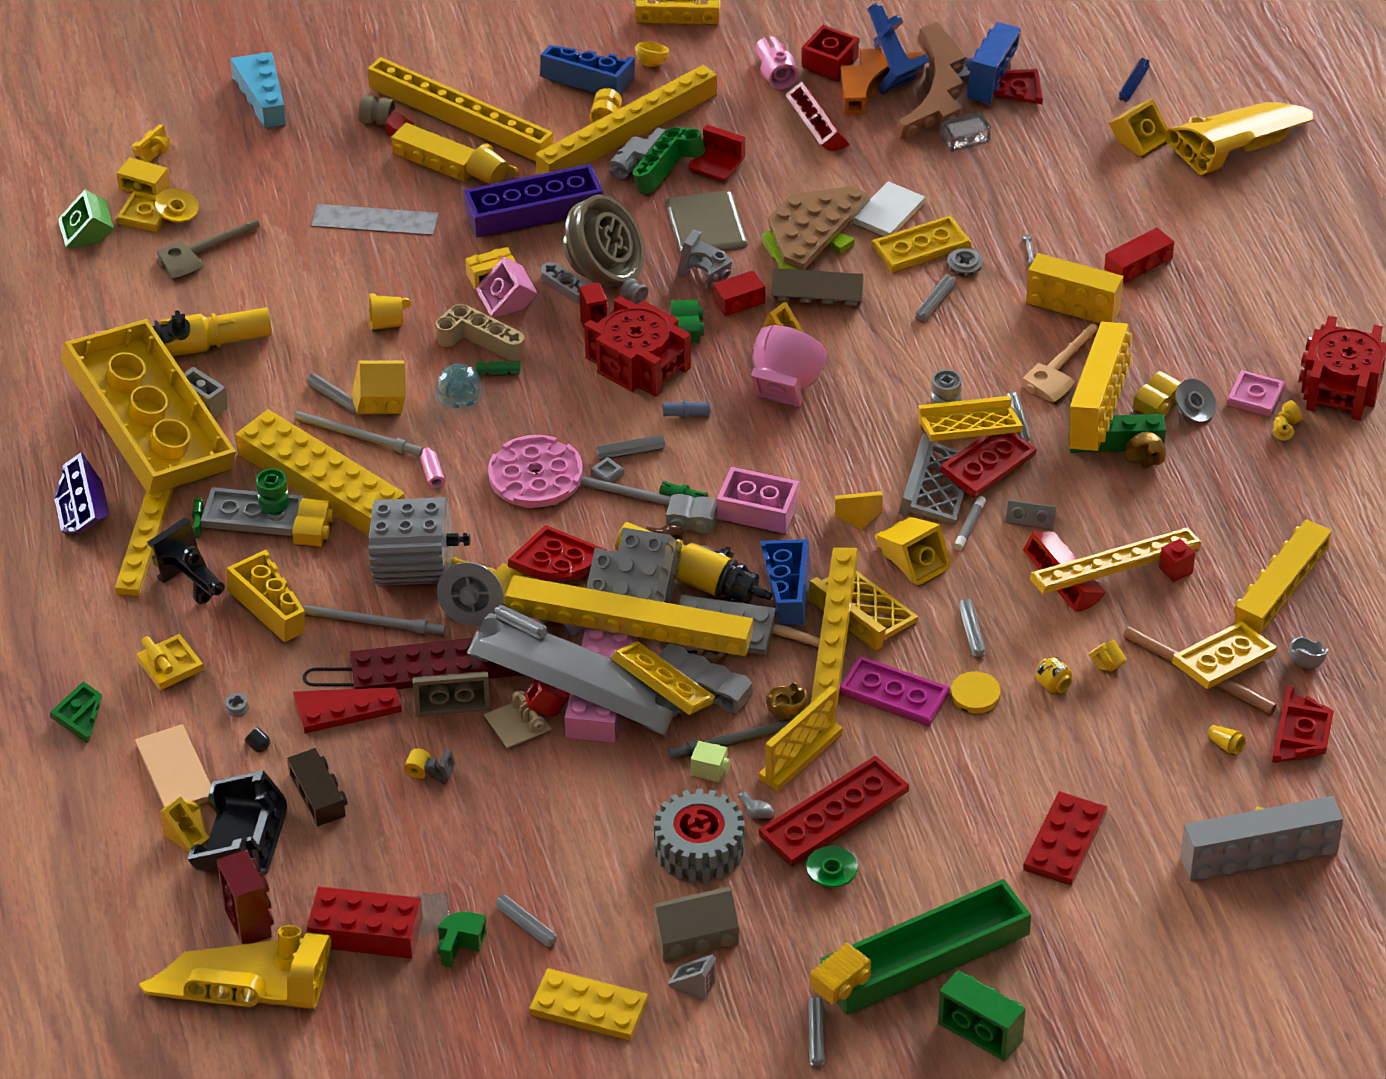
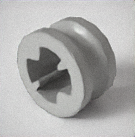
[225,693,249,717]

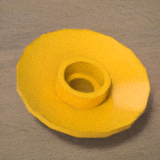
[155,188,199,223]

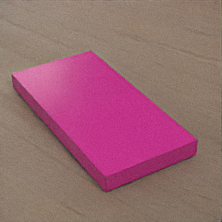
[839,656,950,727]

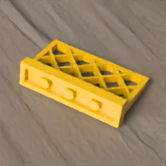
[918,396,1023,441]
[807,571,919,651]
[759,686,843,792]

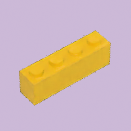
[391,123,475,182]

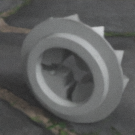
[947,249,983,276]

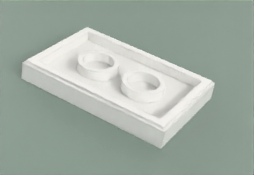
[853,181,925,236]

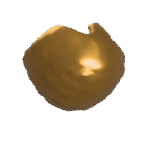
[1125,432,1166,469]
[766,682,808,720]

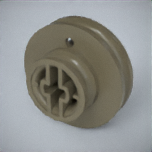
[563,195,644,288]

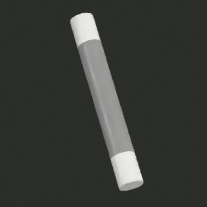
[953,496,986,551]

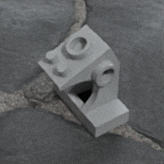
[677,229,733,290]

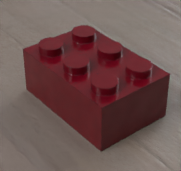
[217,850,274,945]

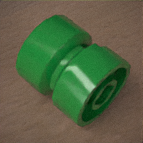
[256,468,289,514]

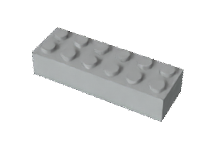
[1180,796,1343,881]

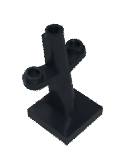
[147,517,225,604]

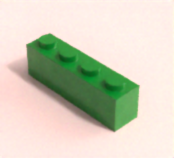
[1068,414,1166,453]

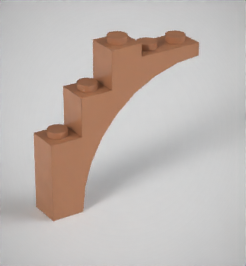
[895,21,966,139]

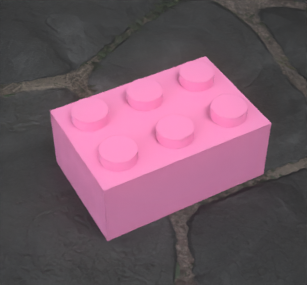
[717,467,799,534]

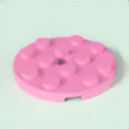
[488,435,583,509]

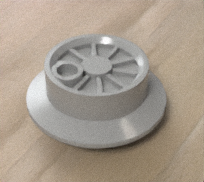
[437,562,504,626]

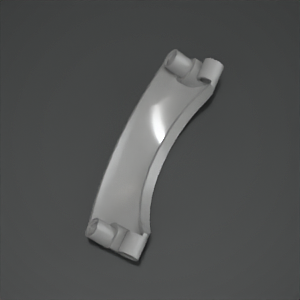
[467,613,685,736]

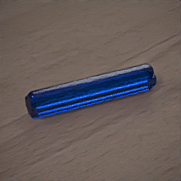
[1118,58,1150,102]

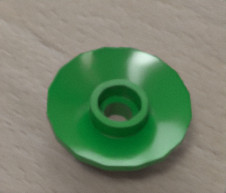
[806,846,858,888]

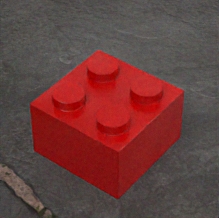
[801,25,859,81]

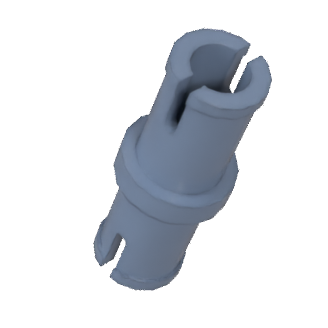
[663,400,710,419]

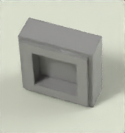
[590,457,624,483]

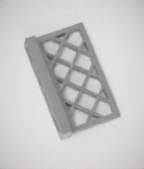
[898,434,965,525]

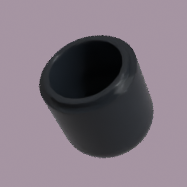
[245,727,271,752]

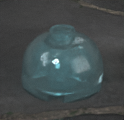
[436,363,482,408]

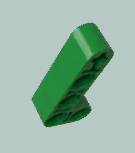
[633,127,706,194]

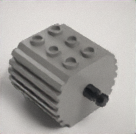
[369,497,471,586]

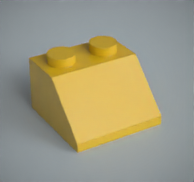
[1109,99,1168,156]
[351,360,406,414]

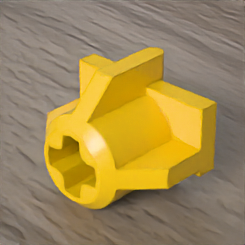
[1089,639,1127,672]

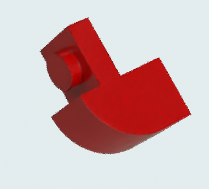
[524,679,570,717]

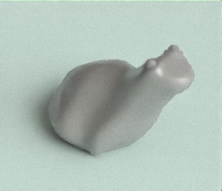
[738,791,775,820]

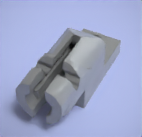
[609,127,665,179]

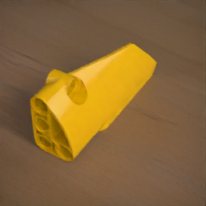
[1165,102,1313,175]
[139,925,331,1009]

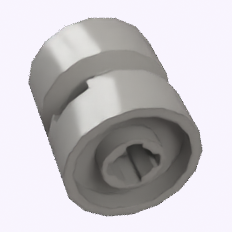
[931,369,962,404]

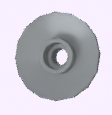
[1175,378,1216,422]

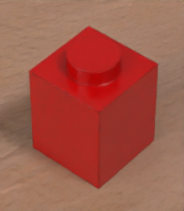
[1159,538,1195,582]

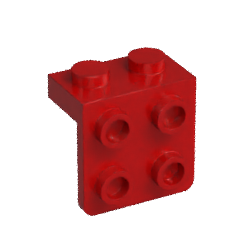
[688,124,745,181]

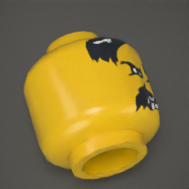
[1036,657,1073,694]

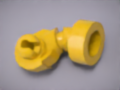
[1272,400,1303,441]

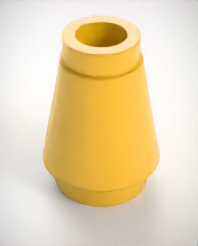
[1207,725,1246,755]

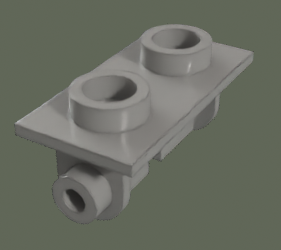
[1006,500,1056,529]

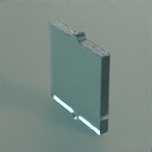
[413,892,449,934]

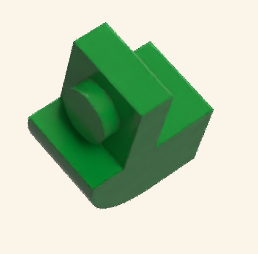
[437,912,487,968]

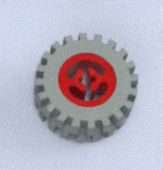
[654,789,744,883]

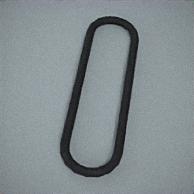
[303,667,354,686]

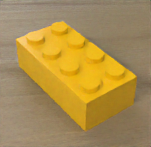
[1026,253,1124,323]

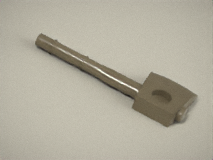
[157,219,260,278]

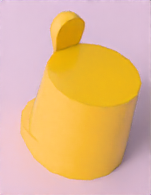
[466,144,519,185]
[368,293,411,330]

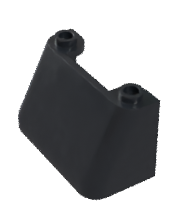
[187,770,287,876]

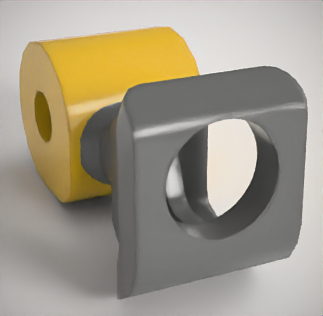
[404,748,455,784]

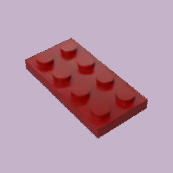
[939,433,1037,498]
[1023,791,1107,886]

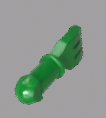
[192,497,203,538]

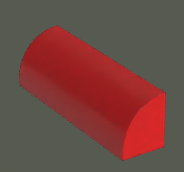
[786,81,850,151]
[1023,531,1106,611]

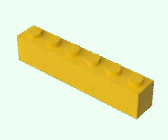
[1233,519,1332,635]

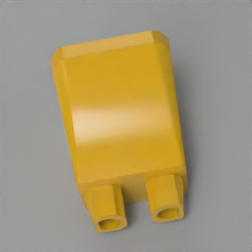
[874,517,950,585]

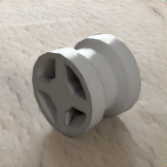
[620,278,648,305]

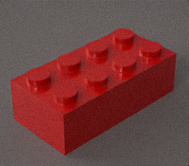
[307,886,423,959]

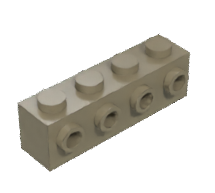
[771,268,864,306]

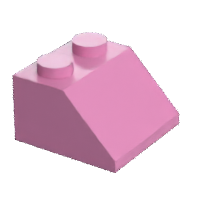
[475,257,538,318]

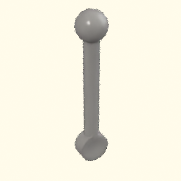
[1022,234,1034,266]

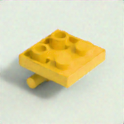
[136,634,204,690]

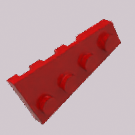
[293,687,402,734]

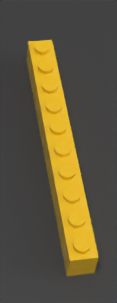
[367,57,554,161]
[535,65,717,175]
[505,575,753,657]

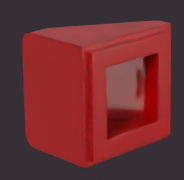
[386,110,414,136]

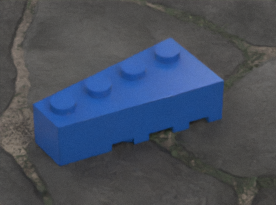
[966,22,1021,104]
[540,45,635,94]
[760,539,811,625]

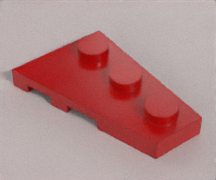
[993,69,1043,105]

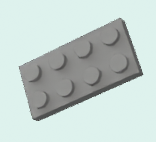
[201,487,304,536]
[679,595,777,655]

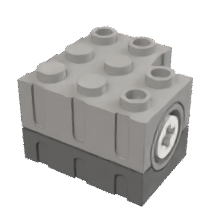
[587,528,682,603]

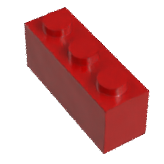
[1104,227,1175,284]

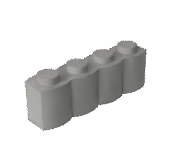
[659,644,753,713]

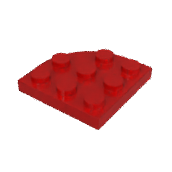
[508,525,607,581]

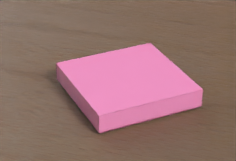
[1227,370,1286,417]

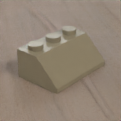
[413,671,491,716]
[654,887,739,961]

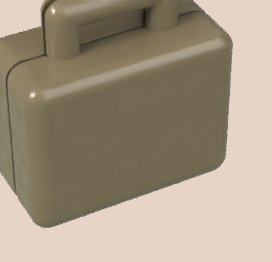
[665,190,748,254]

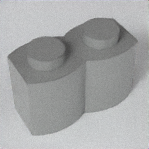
[666,494,717,534]

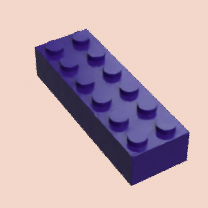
[464,164,603,238]

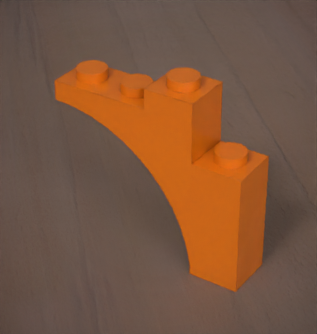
[840,48,925,115]

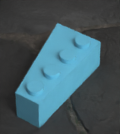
[230,52,286,128]

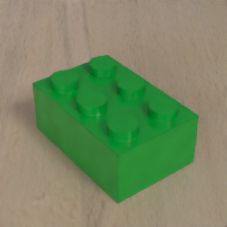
[938,970,1026,1062]

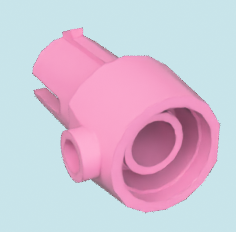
[755,36,798,90]

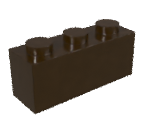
[287,748,348,827]

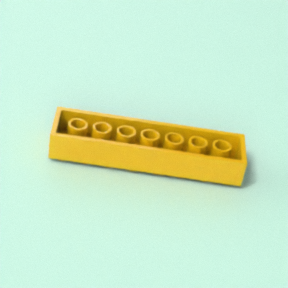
[1070,322,1132,451]
[235,409,405,536]

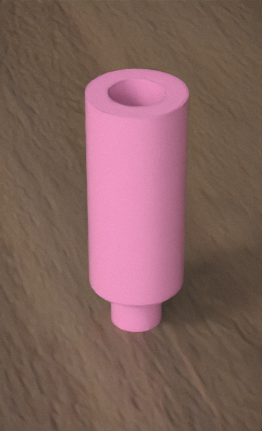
[420,448,445,489]

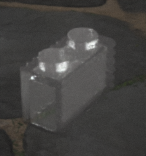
[940,112,991,152]

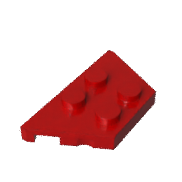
[1272,685,1334,763]

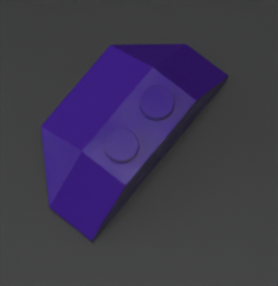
[55,453,110,534]

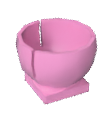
[751,325,827,407]

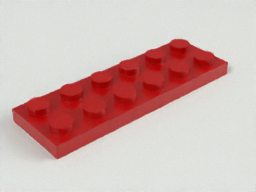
[759,755,909,866]

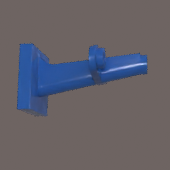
[867,3,930,94]

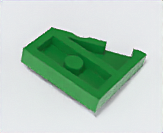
[50,681,102,743]

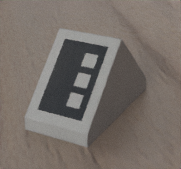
[668,954,716,1000]

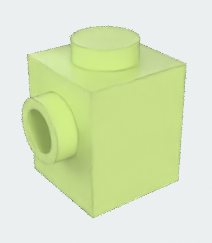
[691,741,731,783]

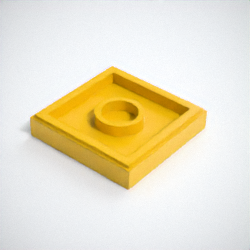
[116,191,166,232]

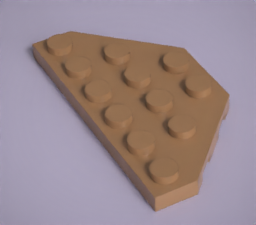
[768,187,870,270]

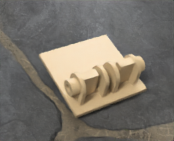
[484,690,551,749]

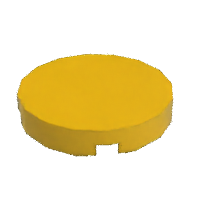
[951,671,1001,714]

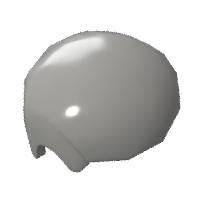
[1288,636,1329,669]

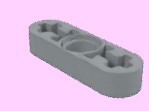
[541,262,588,304]

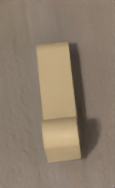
[436,304,525,361]

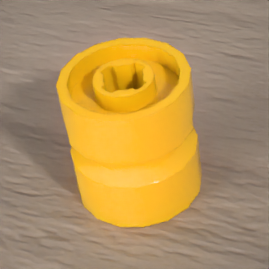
[589,88,622,123]

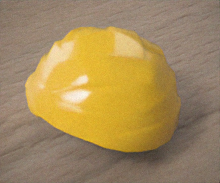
[635,42,669,67]

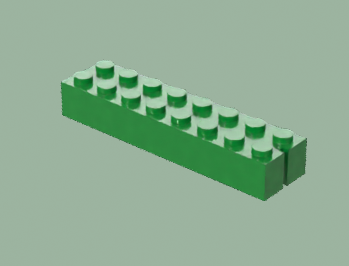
[820,879,1031,1015]

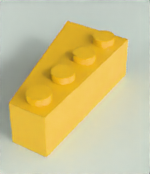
[227,550,305,642]

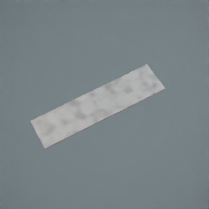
[311,204,438,235]

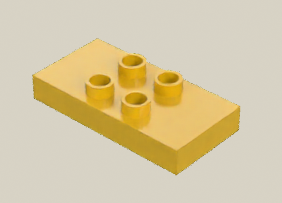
[61,319,236,495]

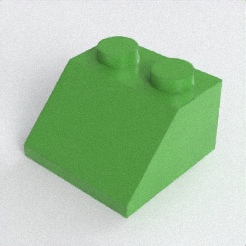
[58,190,114,249]

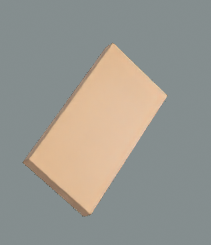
[135,724,211,808]

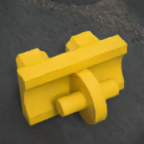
[131,125,171,163]

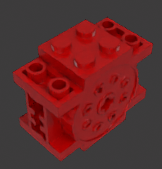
[584,296,691,397]
[1298,316,1386,421]

